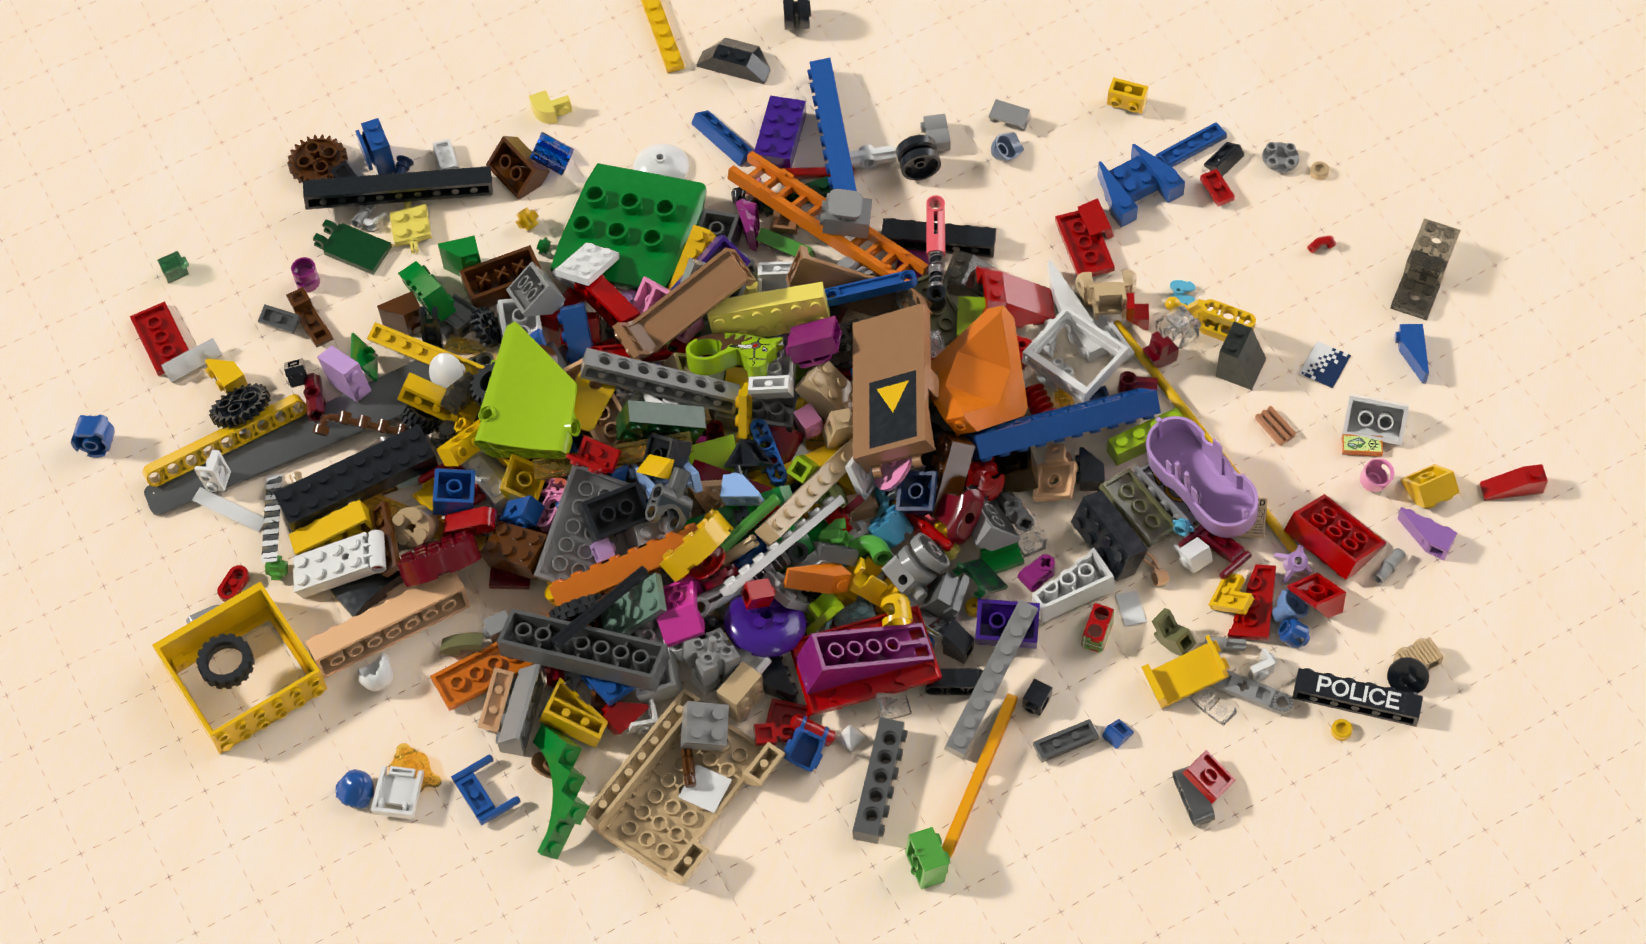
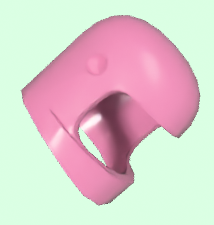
[1360,459,1395,492]

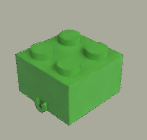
[905,827,950,890]

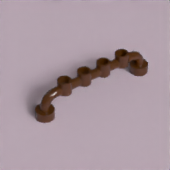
[313,411,409,436]

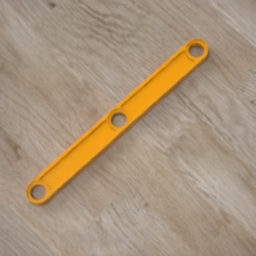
[942,693,1018,858]

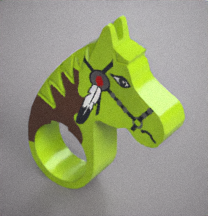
[686,333,784,378]

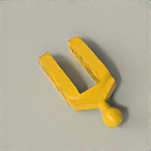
[1165,296,1256,341]

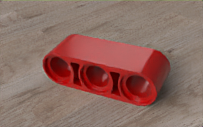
[443,506,497,537]

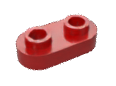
[217,565,250,602]

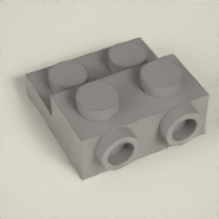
[762,571,810,613]

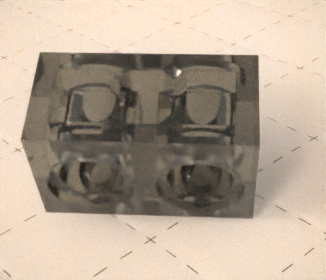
[440,371,475,416]

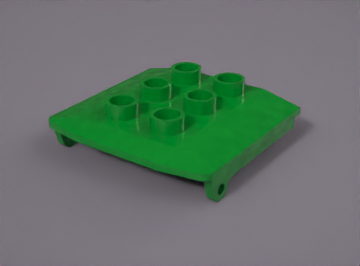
[550,163,707,291]

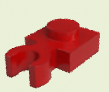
[753,723,791,747]

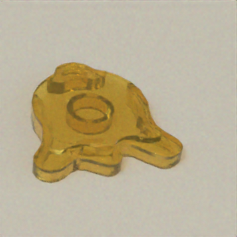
[388,743,442,793]

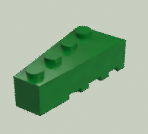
[398,261,456,321]

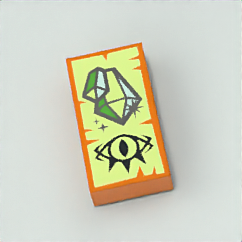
[1342,434,1383,456]

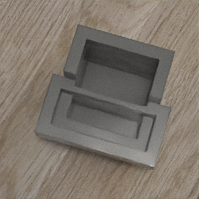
[922,571,970,622]

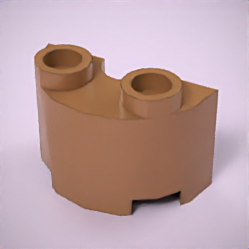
[770,207,801,235]

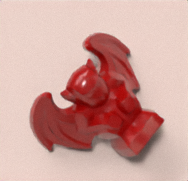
[964,456,1004,502]

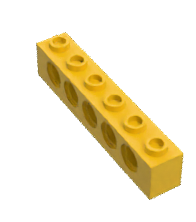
[436,419,481,466]

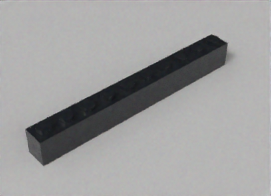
[303,166,493,210]

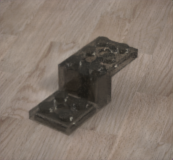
[1390,218,1461,321]

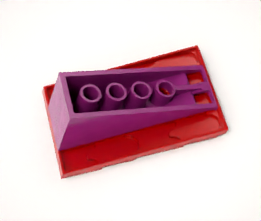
[790,605,942,716]

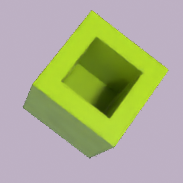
[786,455,820,483]

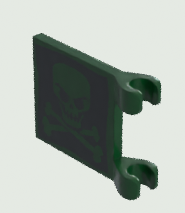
[951,558,1009,600]

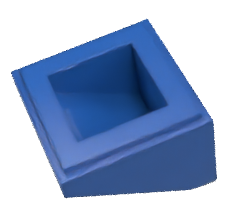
[1102,719,1134,749]

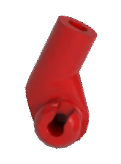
[1307,235,1337,253]

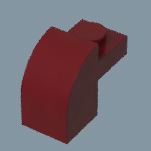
[1142,331,1179,368]

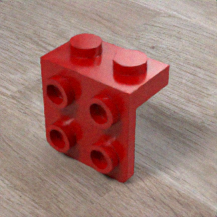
[566,435,622,475]

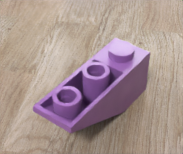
[1397,507,1457,560]

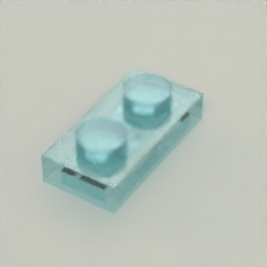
[833,600,876,627]

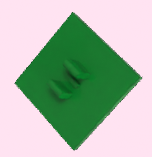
[350,332,378,382]

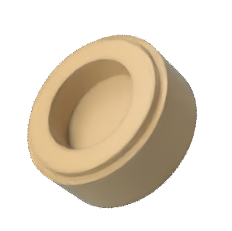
[1310,161,1330,180]

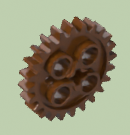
[287,134,348,184]

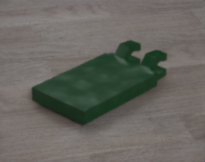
[313,219,392,275]

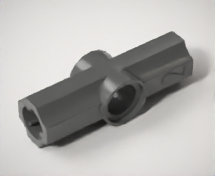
[996,491,1035,532]

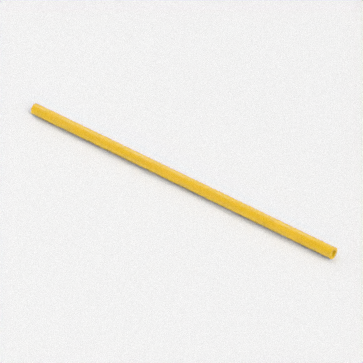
[1114,320,1297,553]

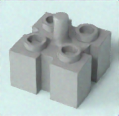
[683,628,740,687]

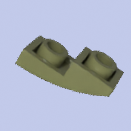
[440,632,484,656]

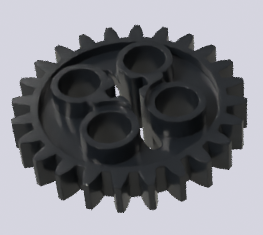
[209,383,271,429]

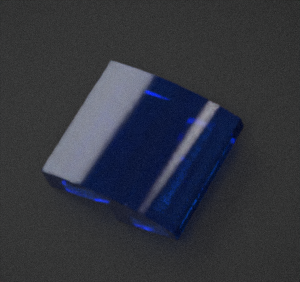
[529,132,574,176]

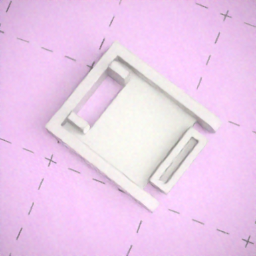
[371,765,424,819]

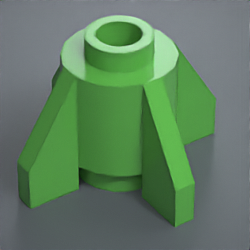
[818,518,854,546]

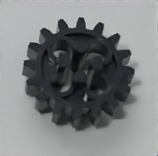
[470,306,501,349]

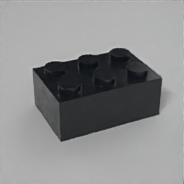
[578,481,653,543]

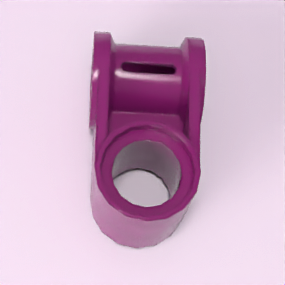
[1017,554,1055,592]

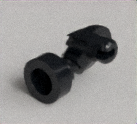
[731,187,763,215]

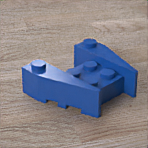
[1097,143,1185,228]

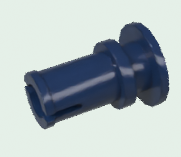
[394,155,414,173]

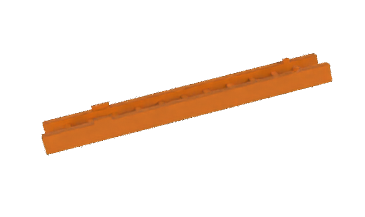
[727,151,929,281]

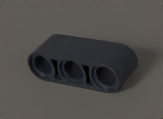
[925,668,983,695]

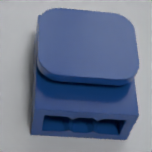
[355,118,396,175]

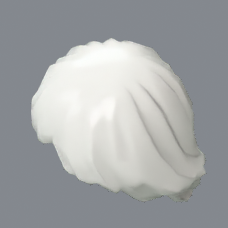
[357,653,393,692]

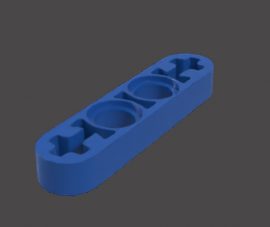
[750,419,787,487]

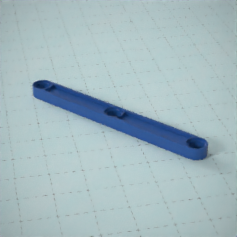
[825,270,918,307]

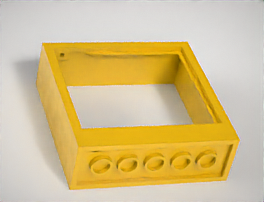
[152,582,328,754]

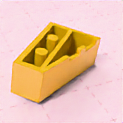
[539,678,608,748]

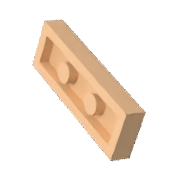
[478,667,515,733]

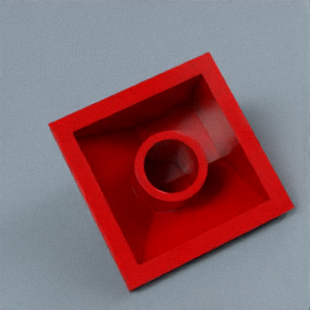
[1287,572,1346,619]

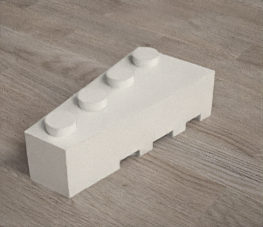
[1032,548,1114,623]

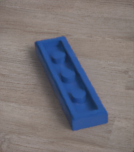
[1155,122,1227,167]

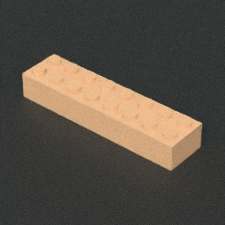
[305,572,470,678]

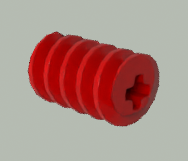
[1025,383,1056,415]

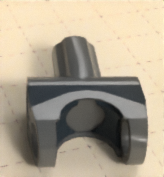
[645,467,693,533]

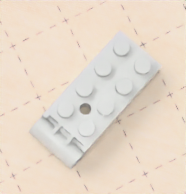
[293,530,386,598]

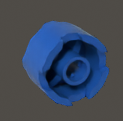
[71,414,115,458]

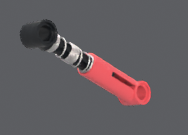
[926,195,946,311]

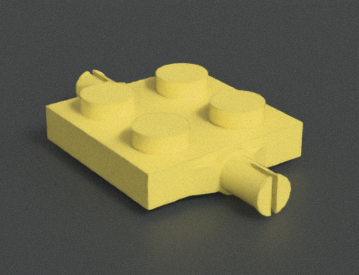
[389,202,432,254]

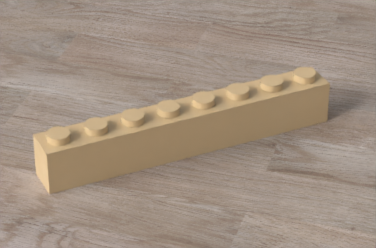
[754,437,853,546]

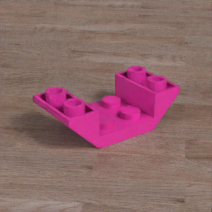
[656,576,705,647]

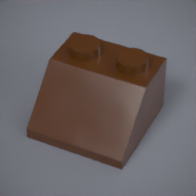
[377,291,421,336]

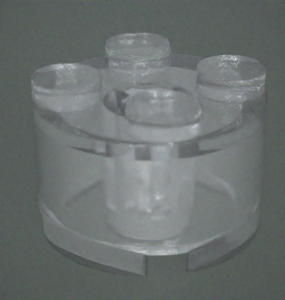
[1155,305,1201,351]

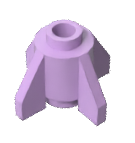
[1273,545,1312,583]

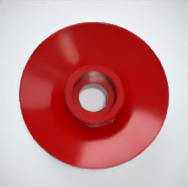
[691,546,725,580]

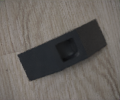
[762,655,799,703]

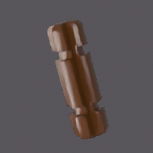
[681,748,696,788]

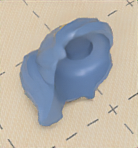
[1272,589,1309,624]

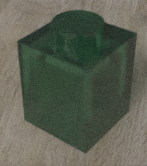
[157,250,189,284]

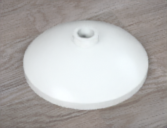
[633,143,689,179]

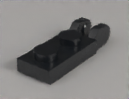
[420,306,444,350]

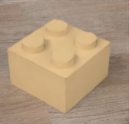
[716,661,764,723]

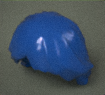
[335,769,374,809]

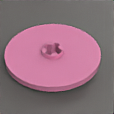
[874,457,912,491]

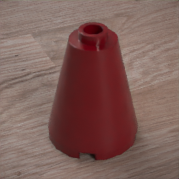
[765,426,804,464]

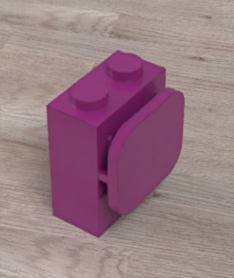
[785,316,842,368]

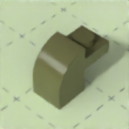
[1151,608,1196,656]

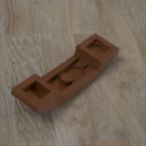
[286,287,334,348]

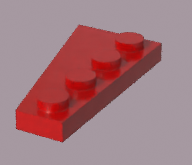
[1227,564,1277,641]

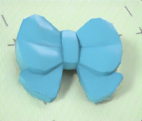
[1170,280,1196,305]
[874,486,889,517]

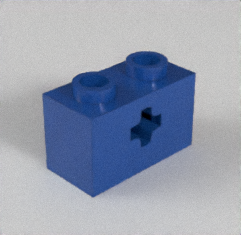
[498,495,545,529]

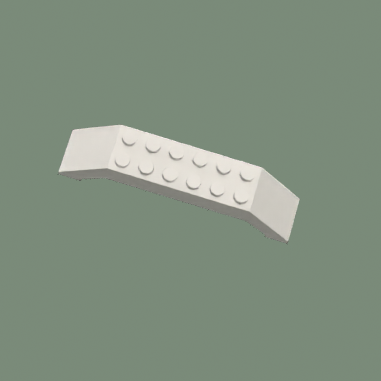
[748,261,797,399]

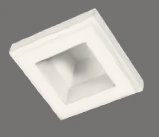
[835,724,865,752]

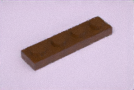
[369,501,400,578]

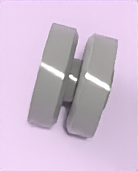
[898,533,950,585]

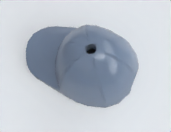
[990,132,1024,161]

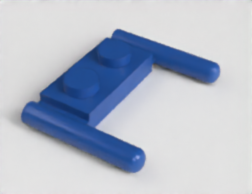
[451,754,521,826]

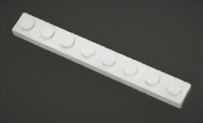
[719,495,845,597]

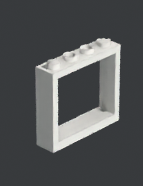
[1022,306,1128,402]

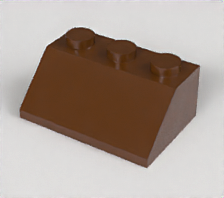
[486,136,550,199]

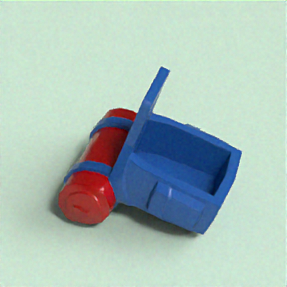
[783,713,835,772]

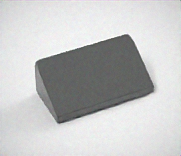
[814,541,859,566]

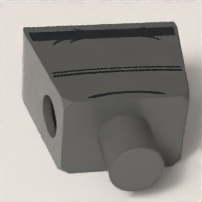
[441,293,478,340]

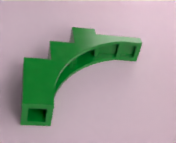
[533,724,590,860]

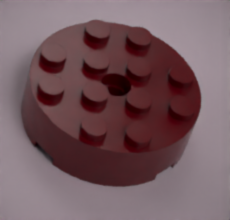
[396,531,482,587]

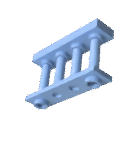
[628,460,703,499]

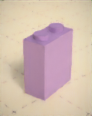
[317,345,372,402]

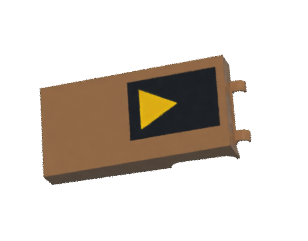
[853,303,939,479]

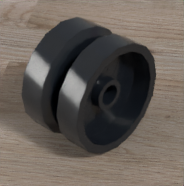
[783,0,811,30]
[896,134,941,181]

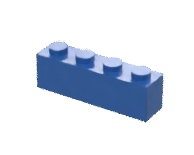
[557,303,593,364]

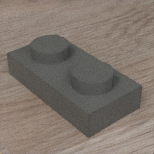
[257,304,301,334]

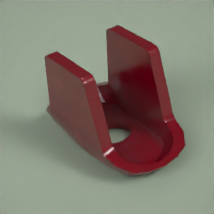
[935,489,984,545]

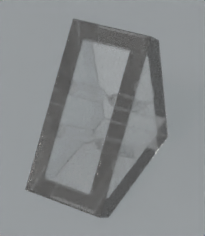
[875,693,912,719]

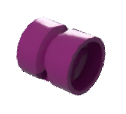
[291,257,320,292]

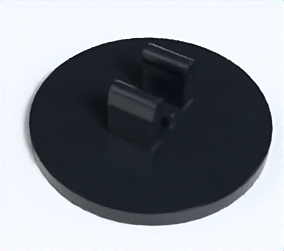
[1387,657,1430,694]

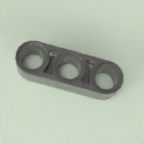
[1172,766,1215,826]

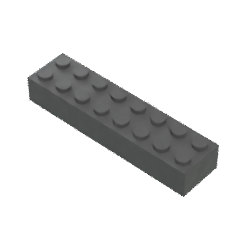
[497,609,670,692]

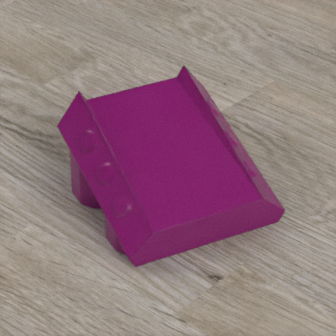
[735,199,760,252]

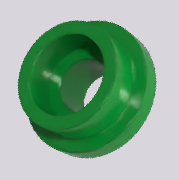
[536,237,552,255]

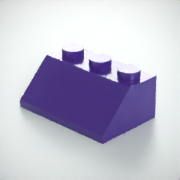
[975,599,1040,649]

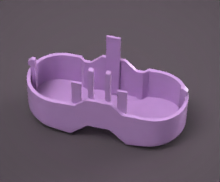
[1146,416,1258,538]

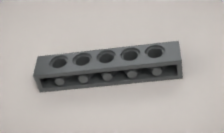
[852,717,908,844]

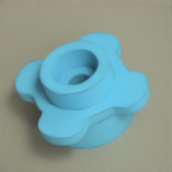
[1172,518,1195,537]

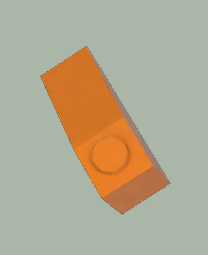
[783,563,852,594]

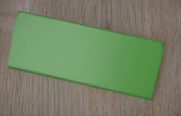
[756,228,815,257]

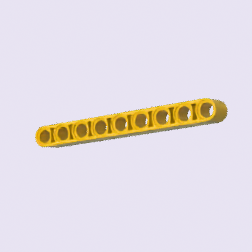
[142,394,307,487]

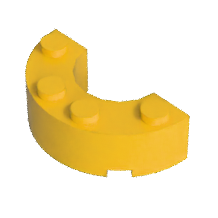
[659,508,734,582]

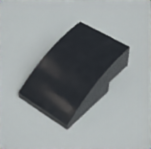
[330,570,403,617]

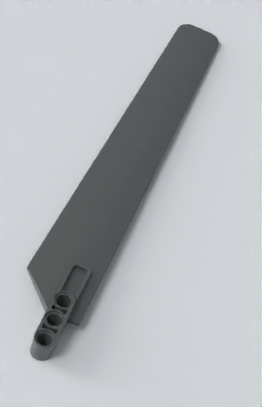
[144,352,495,516]

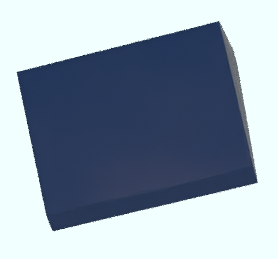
[895,471,938,516]

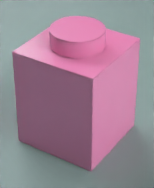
[793,403,823,439]

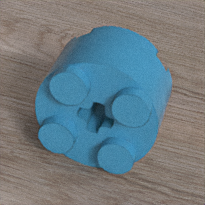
[867,505,914,549]

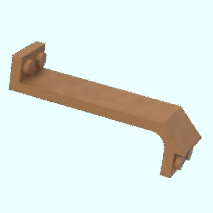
[786,245,933,317]
[613,248,756,360]

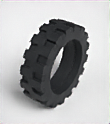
[548,594,601,622]
[196,633,255,689]

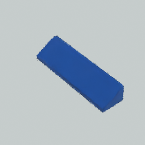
[691,110,754,166]

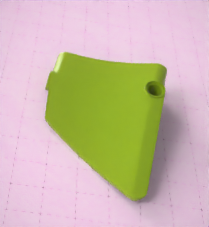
[474,322,581,459]

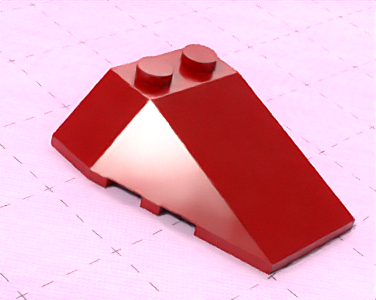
[975,266,1055,329]

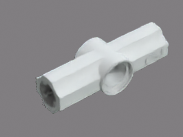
[849,145,896,169]

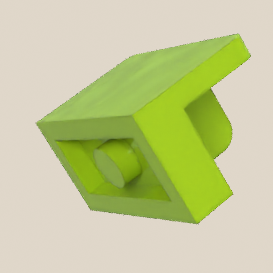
[804,593,845,635]

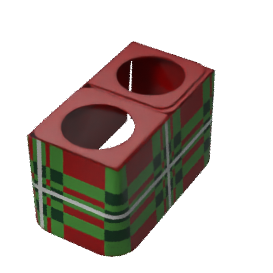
[1081,603,1114,652]

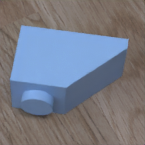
[720,473,764,506]

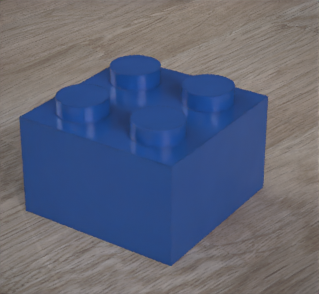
[433,468,476,516]

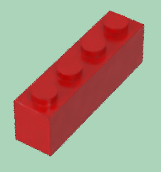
[574,274,640,329]

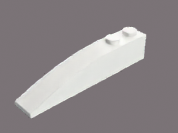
[1047,260,1109,364]

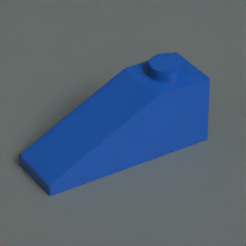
[1394,324,1429,384]

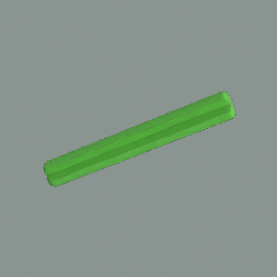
[719,494,781,553]

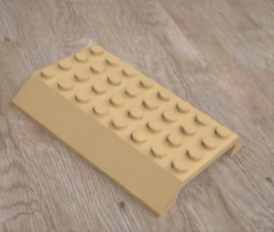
[584,688,785,884]

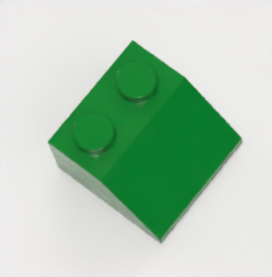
[438,235,481,276]

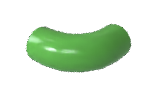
[848,534,892,566]

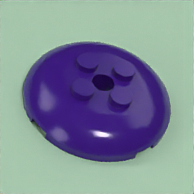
[724,594,806,657]

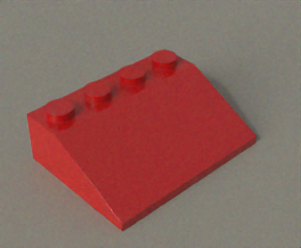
[1283,494,1387,580]

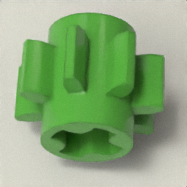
[265,555,288,581]

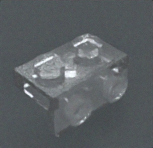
[1012,508,1048,558]

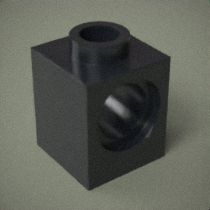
[1022,678,1053,716]

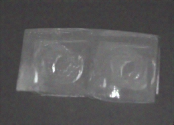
[1190,687,1237,726]

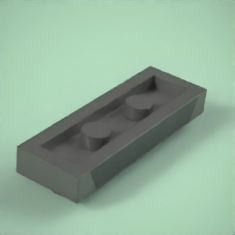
[1033,719,1099,763]

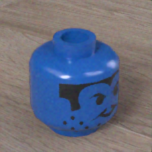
[1278,618,1310,649]

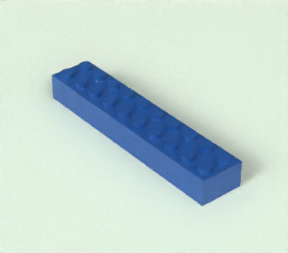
[964,388,1161,462]

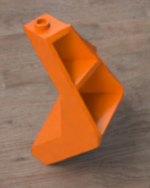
[928,305,1028,437]

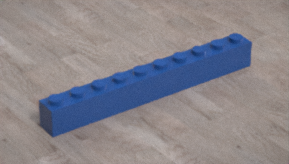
[807,57,857,192]

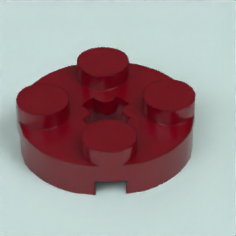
[699,563,740,592]

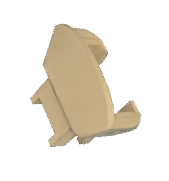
[1075,270,1137,320]

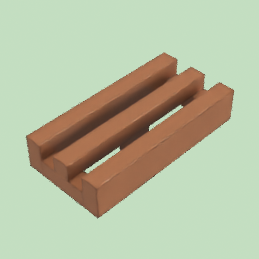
[1255,405,1296,446]

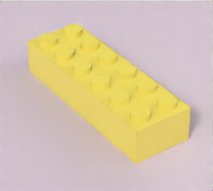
[707,282,830,338]

